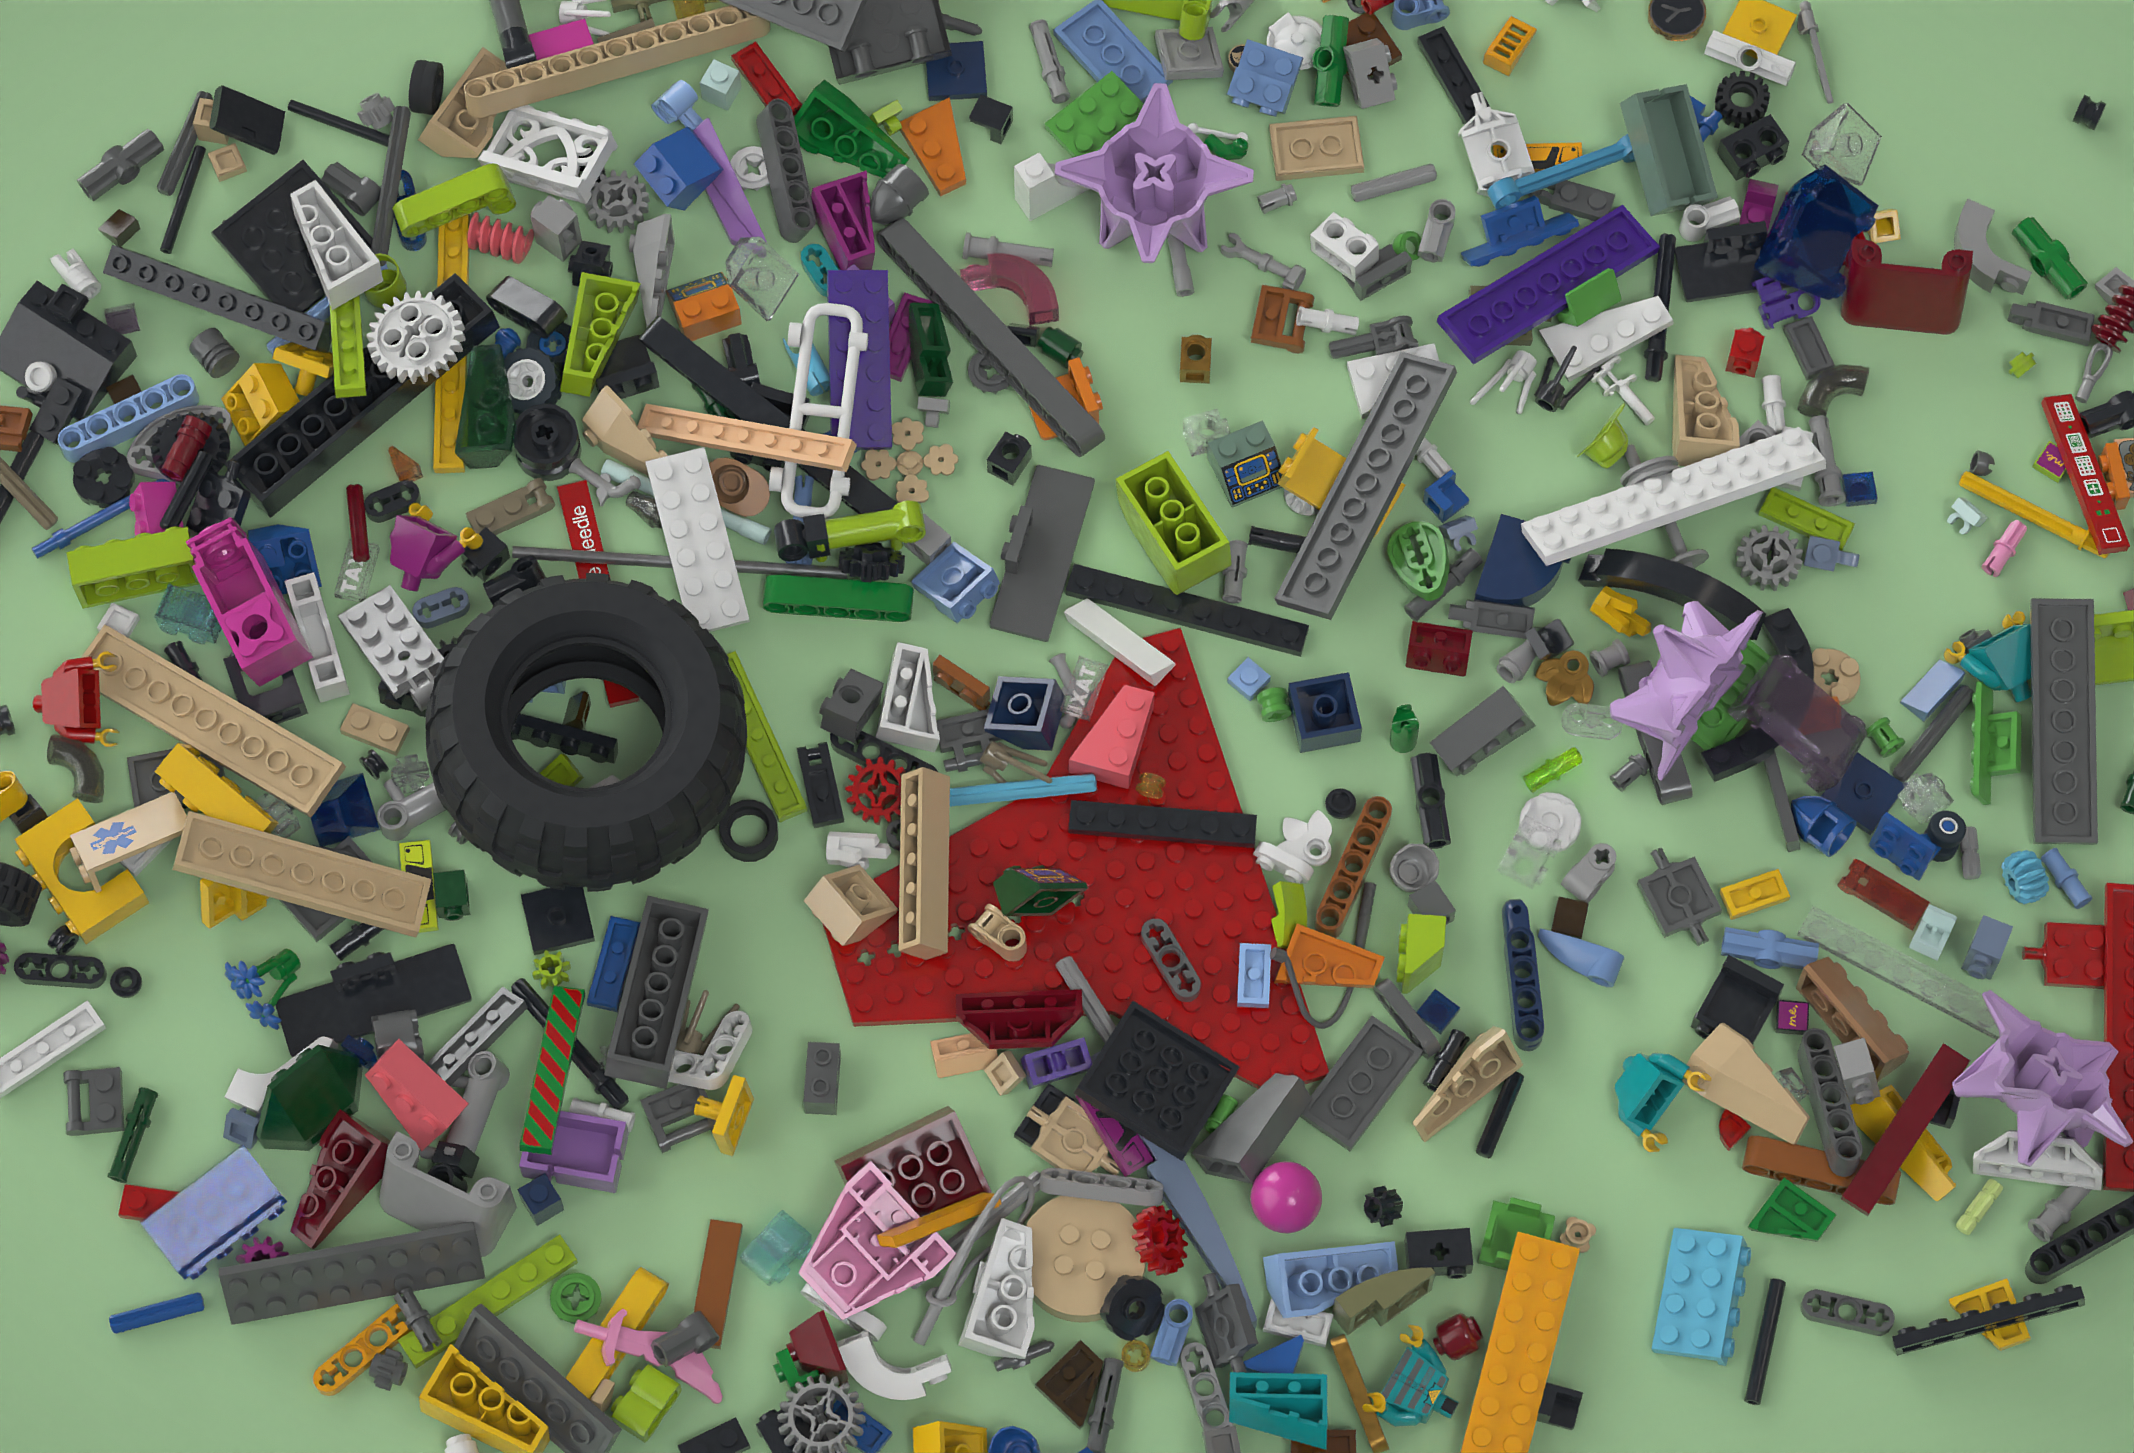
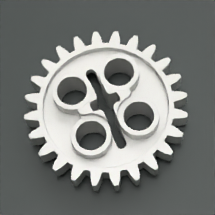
[366,291,466,384]

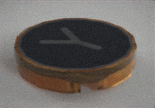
[1648,0,1706,41]

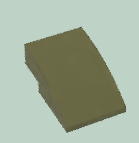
[1332,1268,1435,1335]

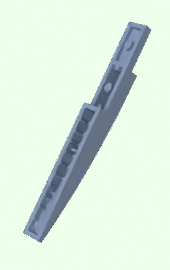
[1091,1051,1257,1329]

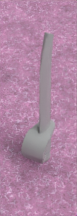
[1797,1,1834,104]

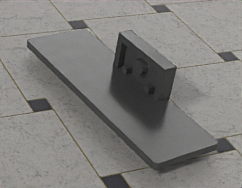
[990,465,1095,642]

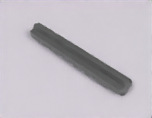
[157,91,213,196]
[1892,685,1974,783]

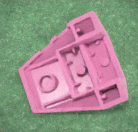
[798,1161,956,1320]

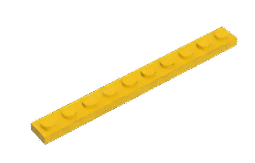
[433,214,470,473]

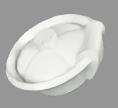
[1267,12,1322,70]

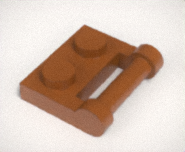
[1251,285,1315,353]

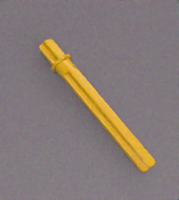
[1959,471,2109,558]

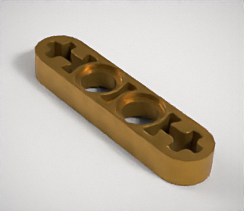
[1329,1334,1389,1453]

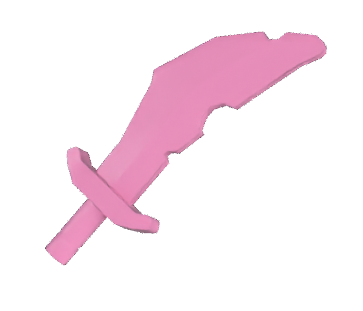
[574,1309,723,1404]

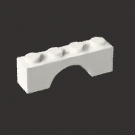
[285,573,350,703]

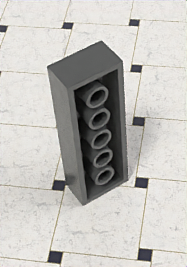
[604,896,709,1089]

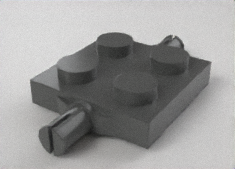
[1637,848,1722,946]
[1195,1273,1258,1373]

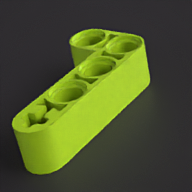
[1102,0,1212,41]
[393,163,517,238]

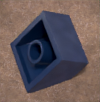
[984,676,1066,751]

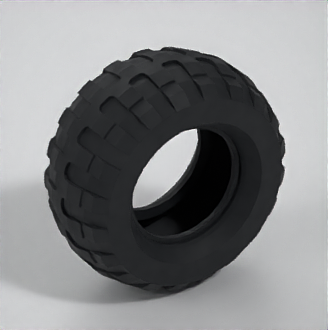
[425,573,747,892]

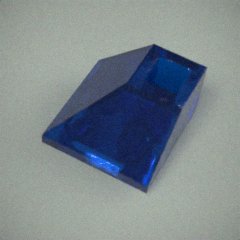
[311,773,380,847]

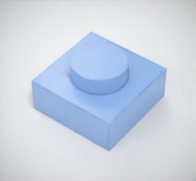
[1227,657,1271,701]

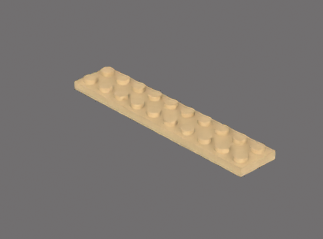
[81,624,346,818]

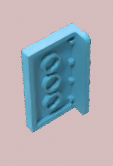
[1652,1228,1751,1366]

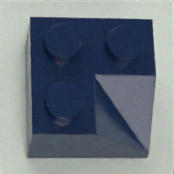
[1288,672,1362,753]

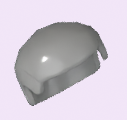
[1389,844,1439,892]

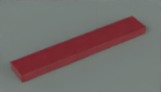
[1841,1043,1970,1216]

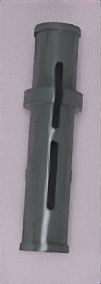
[1404,548,1483,621]
[1087,1358,1124,1453]

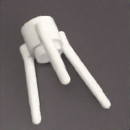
[559,0,611,37]
[1470,350,1537,414]

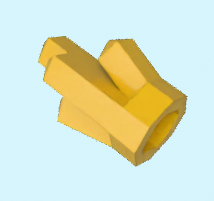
[1590,586,1651,637]

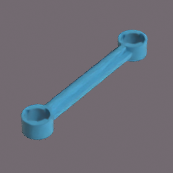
[1487,134,1635,209]

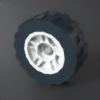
[494,347,563,414]

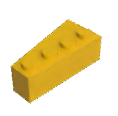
[154,743,279,834]
[419,1344,550,1453]

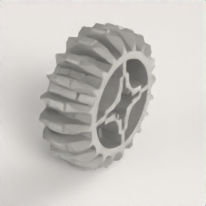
[777,1374,866,1453]

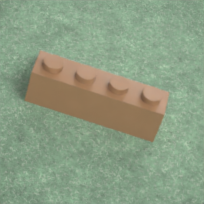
[1796,956,1909,1082]

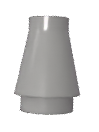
[1497,640,1537,683]

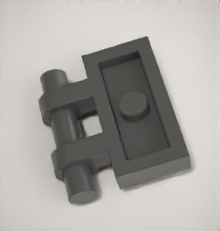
[936,709,1001,773]

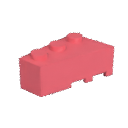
[1069,685,1154,789]
[365,1039,469,1151]

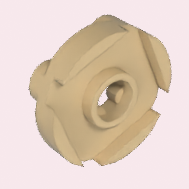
[1812,648,1861,706]

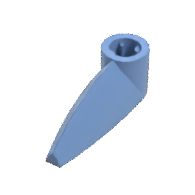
[1538,928,1624,988]

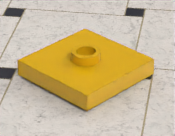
[1723,0,1797,59]

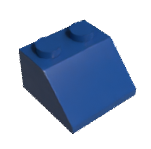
[634,127,724,211]

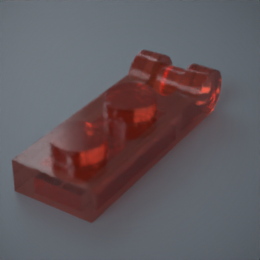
[1838,859,1930,931]

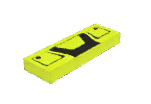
[399,840,439,933]

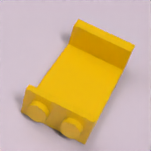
[1277,427,1406,538]

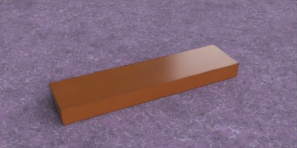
[694,1219,743,1349]

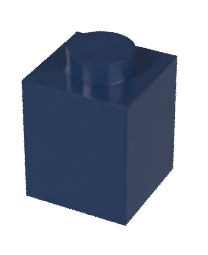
[517,1173,564,1226]

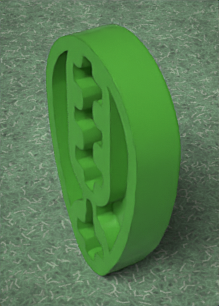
[1387,521,1450,601]

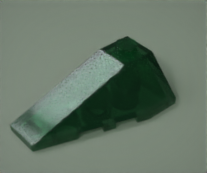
[455,344,516,469]

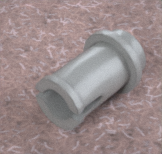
[1257,183,1297,214]

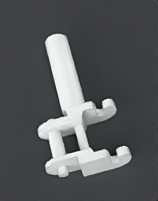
[1591,356,1655,426]

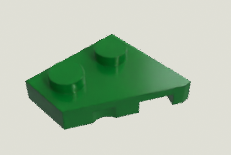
[1748,1177,1836,1242]

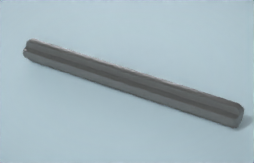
[371,106,411,266]

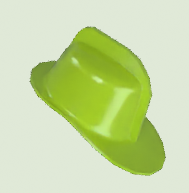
[1577,403,1628,469]

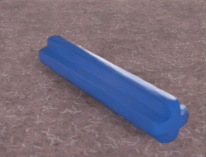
[109,1292,205,1333]

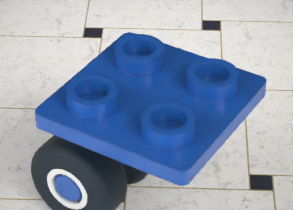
[1869,810,1966,881]

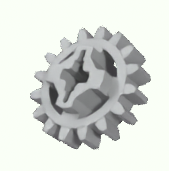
[585,170,650,233]
[1736,525,1803,591]

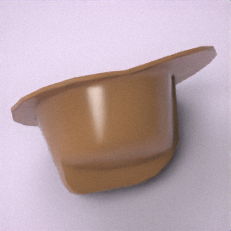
[709,457,770,517]

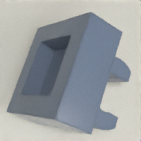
[1438,515,1478,551]
[223,1107,261,1149]

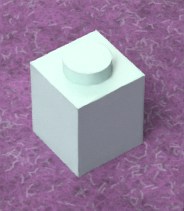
[700,59,742,111]

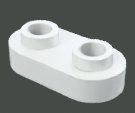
[1253,842,1314,884]

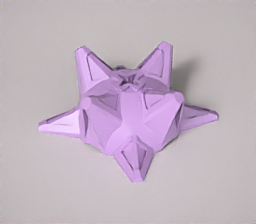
[1055,83,1254,263]
[1610,601,1763,781]
[1952,990,2134,1167]

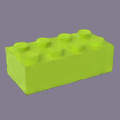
[66,526,200,609]

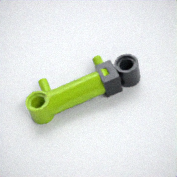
[774,501,926,562]

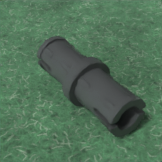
[394,1287,442,1352]

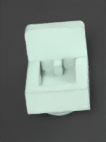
[1909,905,1957,961]

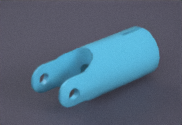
[783,338,830,396]

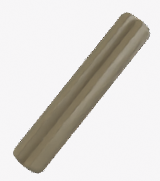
[0,457,58,530]

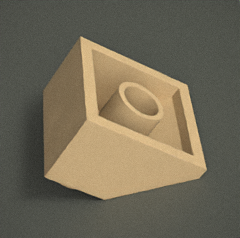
[804,864,899,946]

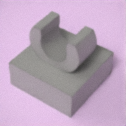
[917,397,950,428]

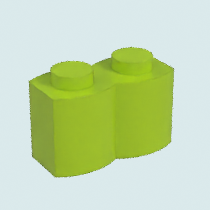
[611,1364,682,1443]

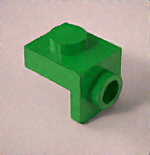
[773,1348,820,1394]

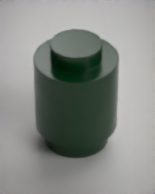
[1037,327,1083,368]

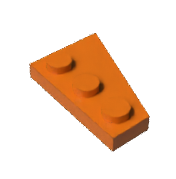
[900,97,966,197]
[1274,924,1385,988]

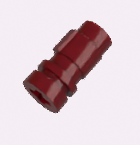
[161,415,213,481]

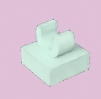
[1947,497,1988,534]

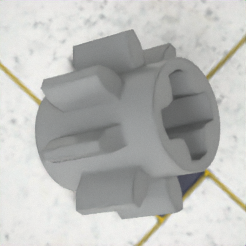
[357,93,395,130]

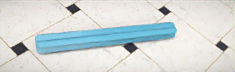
[950,773,1097,807]

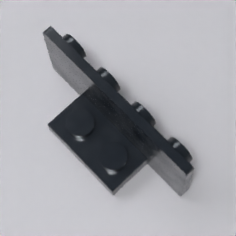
[1675,221,1803,302]

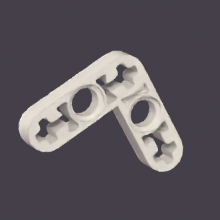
[668,1011,753,1090]

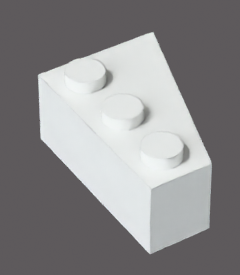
[875,642,940,753]

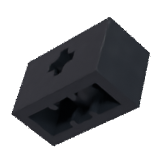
[1404,1228,1474,1279]

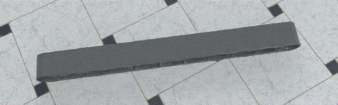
[876,218,1106,457]

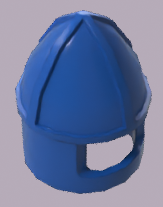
[1791,796,1857,857]

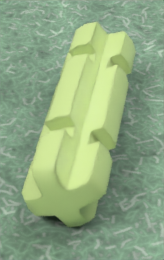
[1956,1179,2003,1235]

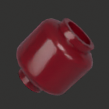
[1433,1313,1483,1361]

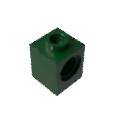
[433,870,470,921]

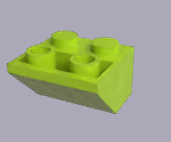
[1396,914,1446,994]

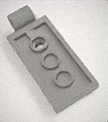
[338,585,444,711]

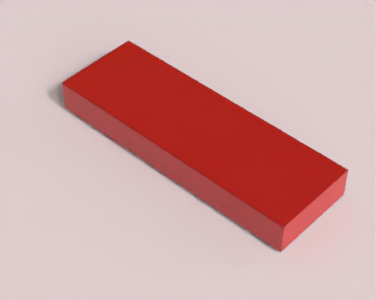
[731,41,802,117]

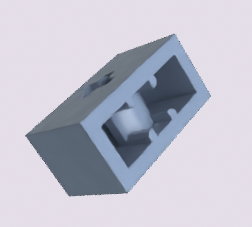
[1961,915,2013,980]

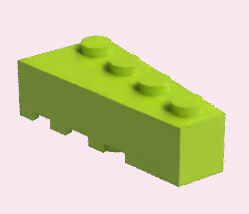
[560,272,641,397]

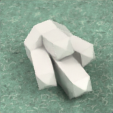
[826,831,891,870]

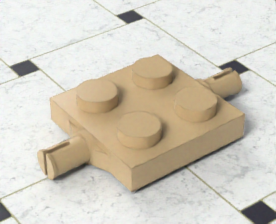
[1026,1097,1120,1175]

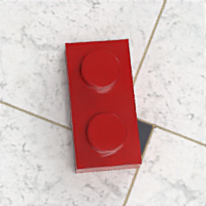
[118,1184,189,1227]

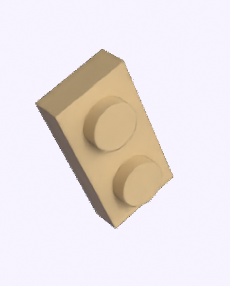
[340,703,410,756]

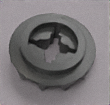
[968,352,1009,394]

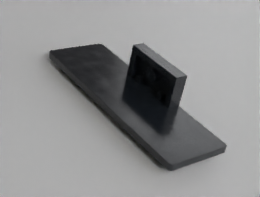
[275,944,472,1058]

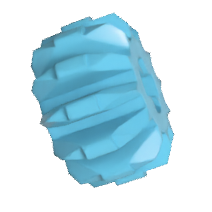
[2001,850,2049,904]

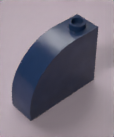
[1474,514,1571,607]

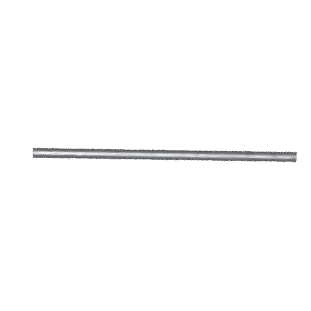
[512,546,847,579]

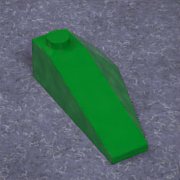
[794,79,910,178]

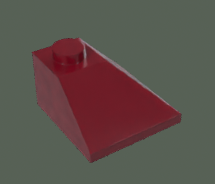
[786,1310,848,1386]

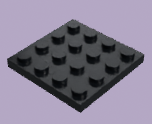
[211,160,373,313]
[1074,1001,1240,1161]

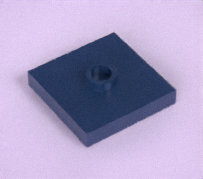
[926,41,987,101]
[1821,751,1907,835]

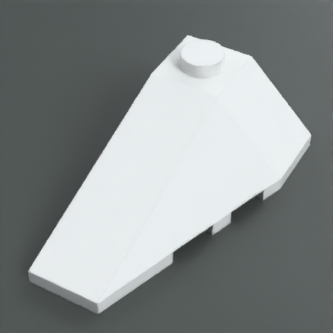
[958,1218,1035,1359]

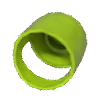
[364,253,407,309]

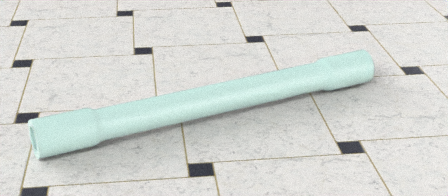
[601,459,771,545]

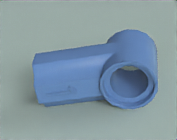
[1150,1299,1193,1367]

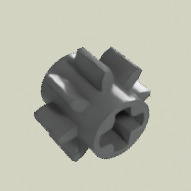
[369,1348,408,1391]

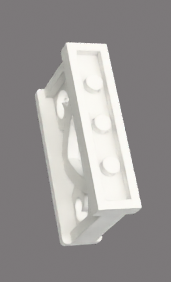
[478,105,618,204]

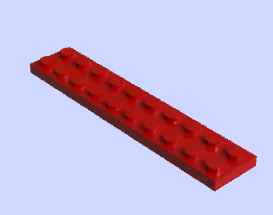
[2103,883,2134,1192]

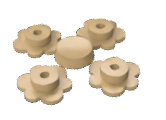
[861,418,959,503]

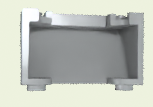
[379,1131,517,1257]

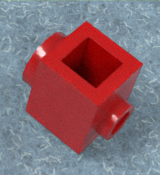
[1725,327,1765,378]

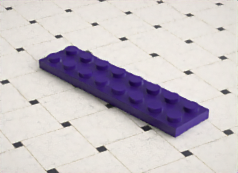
[1437,205,1660,365]

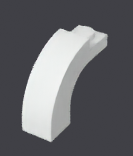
[838,1330,952,1400]

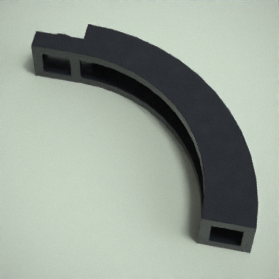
[1578,548,1766,640]

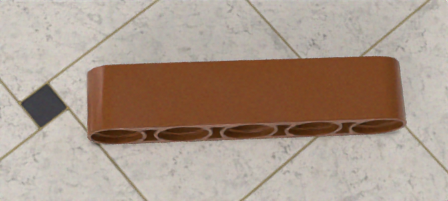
[1315,796,1392,938]
[1742,1136,1901,1205]

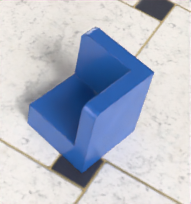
[1423,470,1469,523]

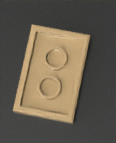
[1269,116,1364,181]

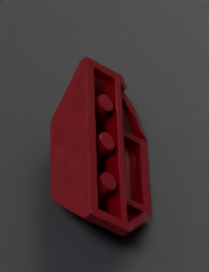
[956,989,1083,1049]

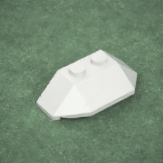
[1973,1130,2103,1191]

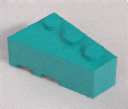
[1229,1372,1328,1450]

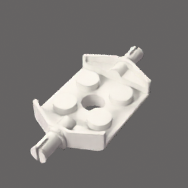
[1458,92,1535,203]

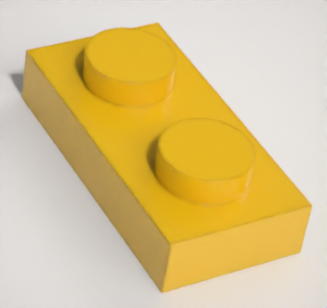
[1719,869,1790,920]

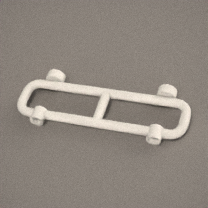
[769,303,868,519]

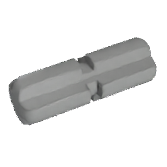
[1960,826,1981,880]

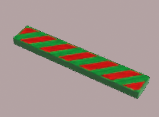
[519,986,585,1155]

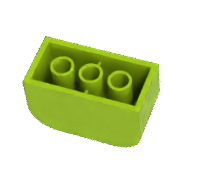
[1115,451,1232,595]

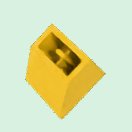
[221,363,300,446]

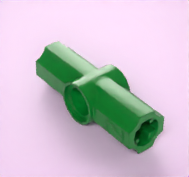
[1312,15,1349,107]
[2012,217,2088,300]

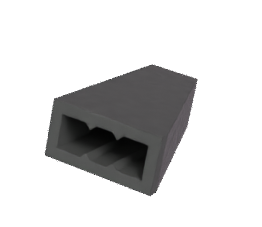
[1192,1073,1312,1184]

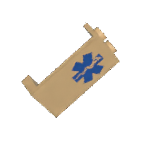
[69,792,187,893]

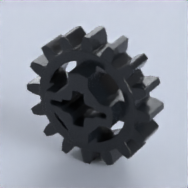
[838,542,905,583]

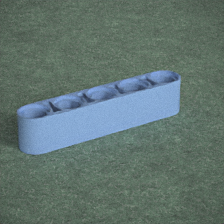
[58,374,199,463]

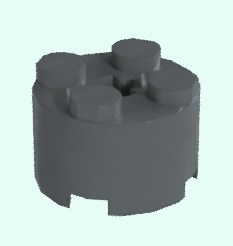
[371,1010,424,1061]

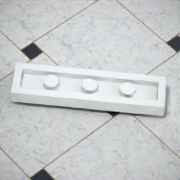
[0,1000,106,1099]

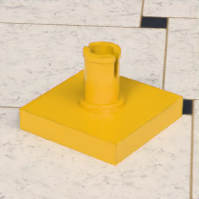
[272,342,334,396]
[694,1075,754,1156]

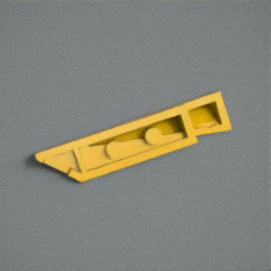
[1832,1084,1956,1201]

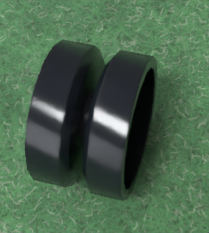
[512,403,582,481]

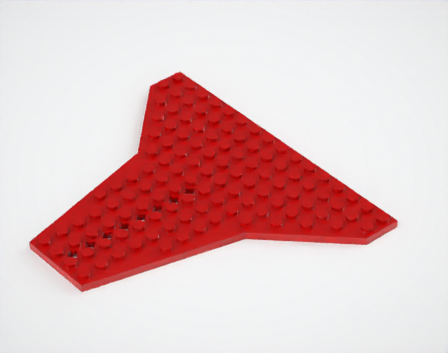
[822,627,1329,1089]

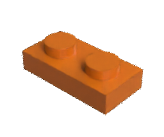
[2098,442,2130,510]

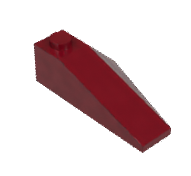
[290,1109,391,1249]

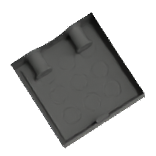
[828,0,953,85]

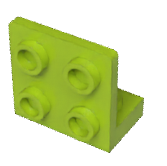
[2094,610,2134,685]

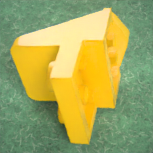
[200,878,270,929]

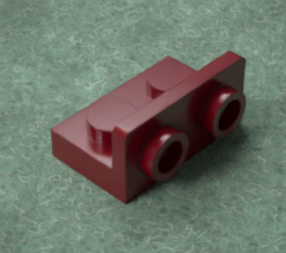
[1405,621,1473,677]

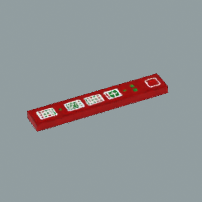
[2041,394,2130,555]

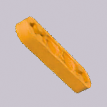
[313,1304,412,1396]

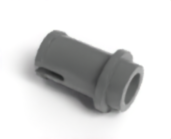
[1610,754,1650,792]

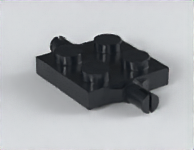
[186,459,252,534]

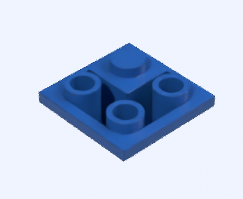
[248,524,322,595]

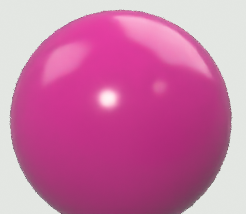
[1250,1161,1322,1234]

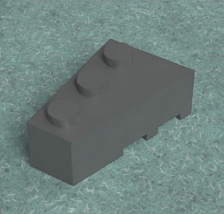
[1430,686,1536,776]

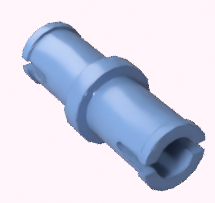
[2041,848,2092,909]

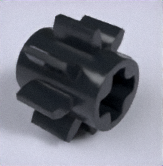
[1364,1186,1403,1227]

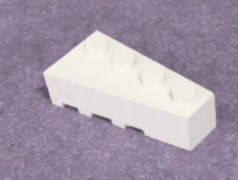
[290,180,383,310]

